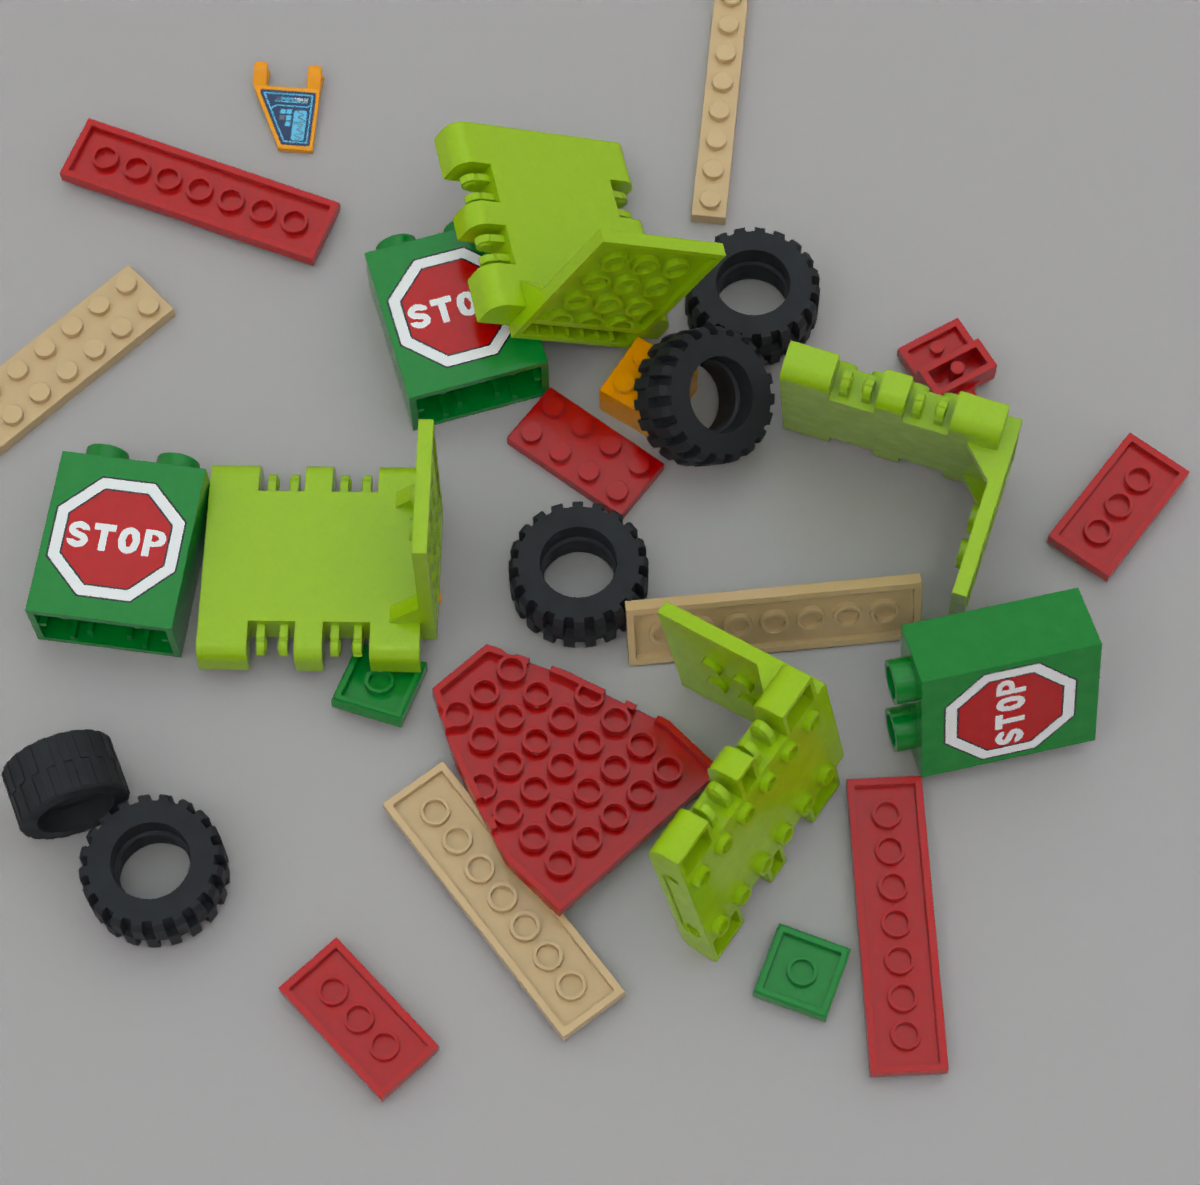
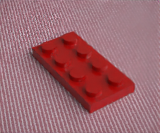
[507,387,664,519]
[1046,433,1190,582]
[278,937,440,1102]

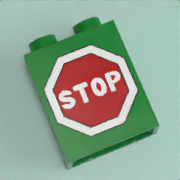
[364,221,549,431]
[25,443,210,658]
[885,588,1102,778]

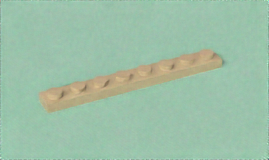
[691,0,748,225]

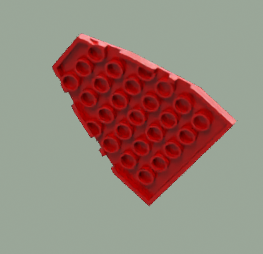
[432,644,713,917]

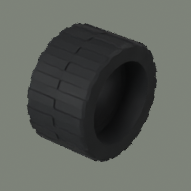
[2,729,130,840]

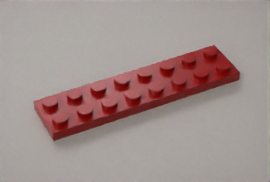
[60,118,341,266]
[846,776,949,1077]

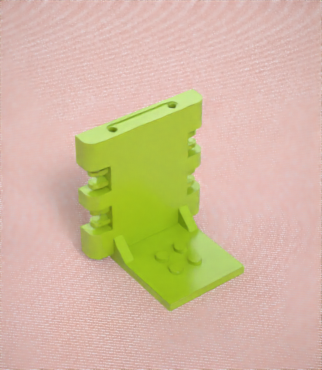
[434,121,726,349]
[779,340,1023,615]
[196,419,443,672]
[648,601,844,962]

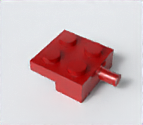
[897,318,997,396]

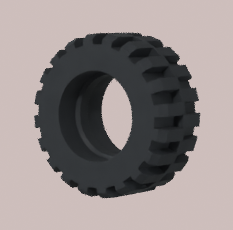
[685,227,820,365]
[634,326,775,467]
[509,501,649,648]
[78,794,230,948]

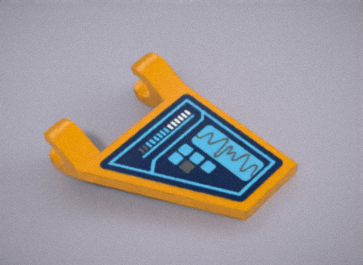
[253,61,324,154]

